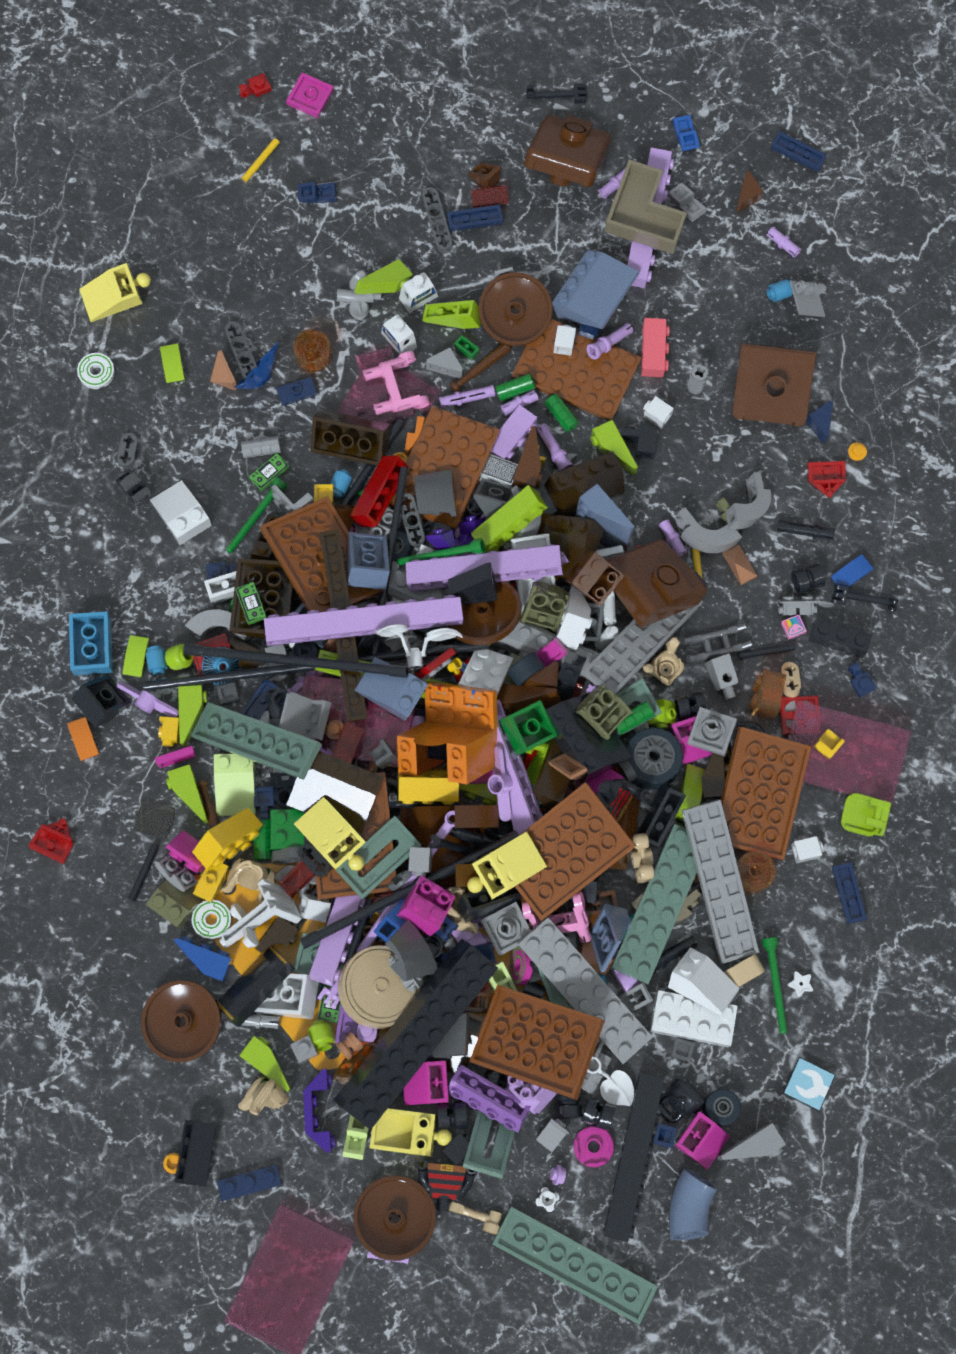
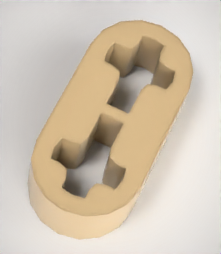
[780,662,801,698]

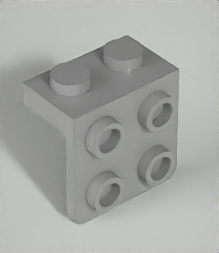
[271,484,314,514]
[279,692,331,740]

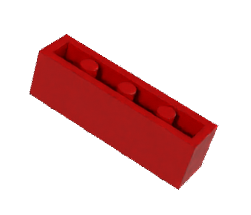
[350,455,409,528]

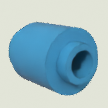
[767,279,793,302]
[330,469,352,498]
[146,646,168,675]

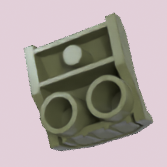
[520,581,569,632]
[576,684,633,740]

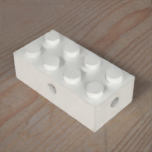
[649,990,737,1047]

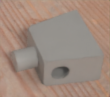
[705,654,738,700]

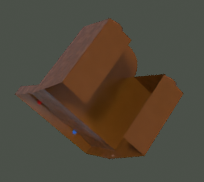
[400,805,500,887]

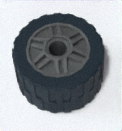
[626,727,684,790]

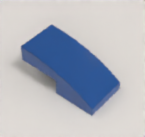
[672,115,700,152]
[831,554,874,587]

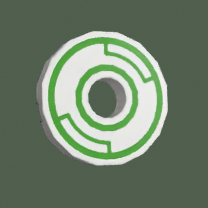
[77,353,115,389]
[191,900,231,939]

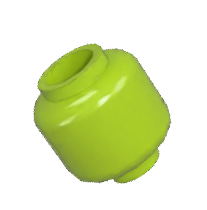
[165,644,193,670]
[307,1020,335,1052]

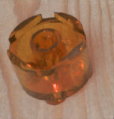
[293,329,331,373]
[737,851,776,894]

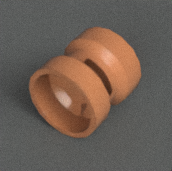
[336,1032,364,1060]

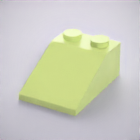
[214,754,256,816]

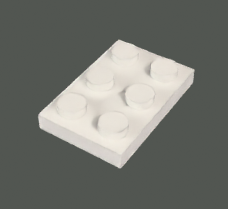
[458,650,513,695]

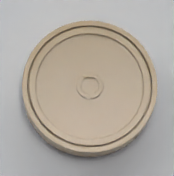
[338,946,420,1029]

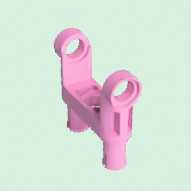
[363,351,430,416]
[522,892,592,943]

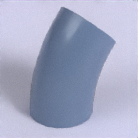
[669,1168,717,1240]

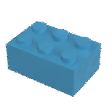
[69,611,113,676]

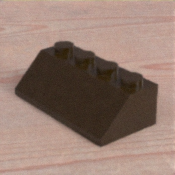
[310,410,391,465]
[544,452,625,516]
[532,738,581,812]

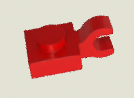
[238,73,272,98]

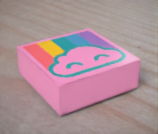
[781,615,807,640]

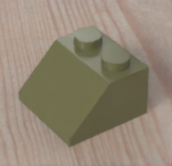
[145,880,203,929]

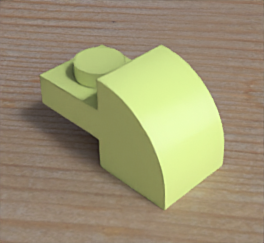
[489,962,517,991]
[343,1115,369,1160]

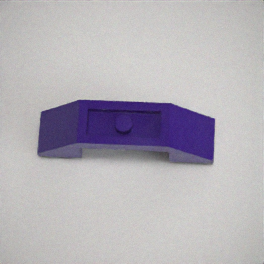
[426,515,486,550]
[303,1069,335,1152]

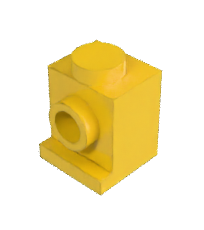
[158,717,180,747]

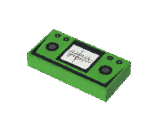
[249,453,290,492]
[235,582,266,625]
[317,984,341,1023]

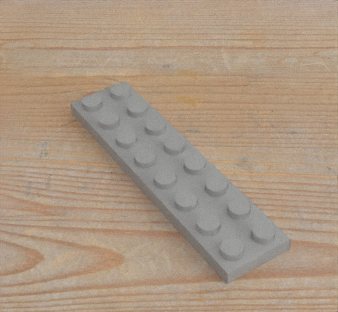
[582,600,703,695]
[681,799,759,964]
[517,917,653,1064]

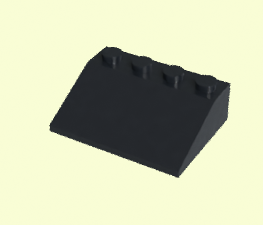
[546,694,632,784]

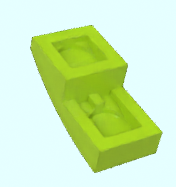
[160,344,185,383]
[122,635,150,677]

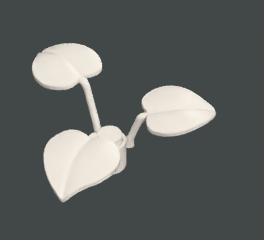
[375,624,463,670]
[587,1038,634,1106]

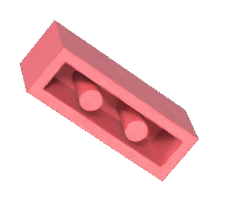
[641,318,669,377]

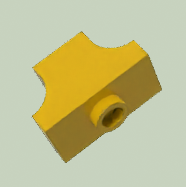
[193,863,229,903]

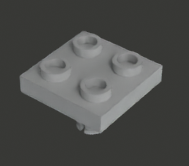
[687,707,737,757]
[481,902,531,956]

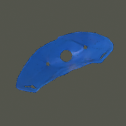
[234,342,279,390]

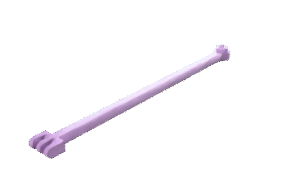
[317,811,455,1009]

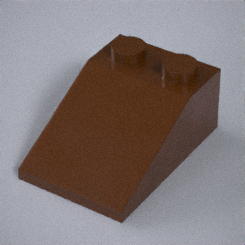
[513,426,543,489]
[497,684,561,716]

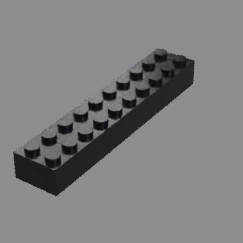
[334,939,498,1130]

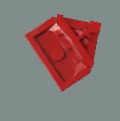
[807,461,846,498]
[28,818,73,864]

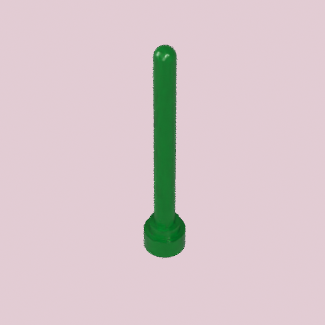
[226,477,287,553]
[397,538,485,565]
[762,937,787,1034]

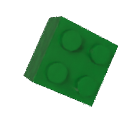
[499,700,558,755]
[270,809,305,851]

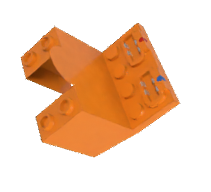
[397,681,498,784]

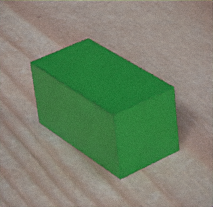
[454,335,479,361]

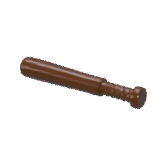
[450,344,511,392]
[197,780,220,829]

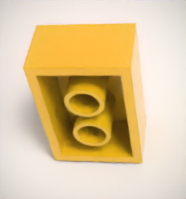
[397,770,459,805]
[192,808,263,870]

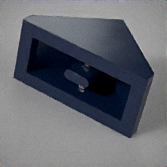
[806,401,833,442]

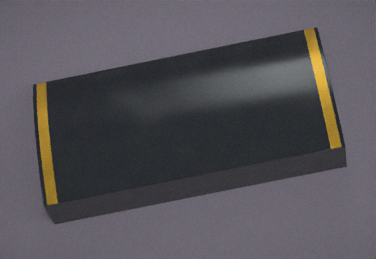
[217,945,295,1027]

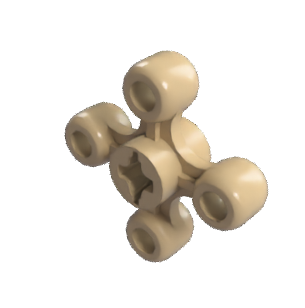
[631,833,654,883]

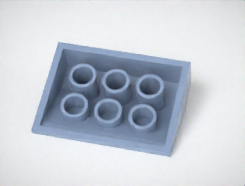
[552,249,639,329]
[575,484,635,552]

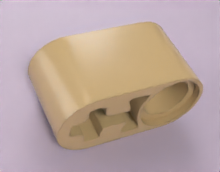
[724,954,766,987]

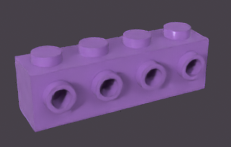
[448,1065,531,1133]

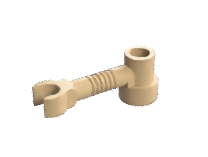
[449,1202,502,1235]

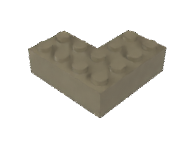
[604,159,687,254]

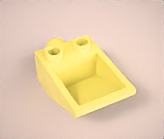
[79,263,151,322]
[294,797,365,871]
[467,831,547,899]
[370,1108,452,1157]

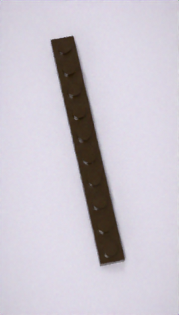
[320,530,367,722]

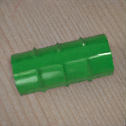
[496,373,536,401]
[544,394,579,433]
[617,701,655,735]
[253,819,271,861]

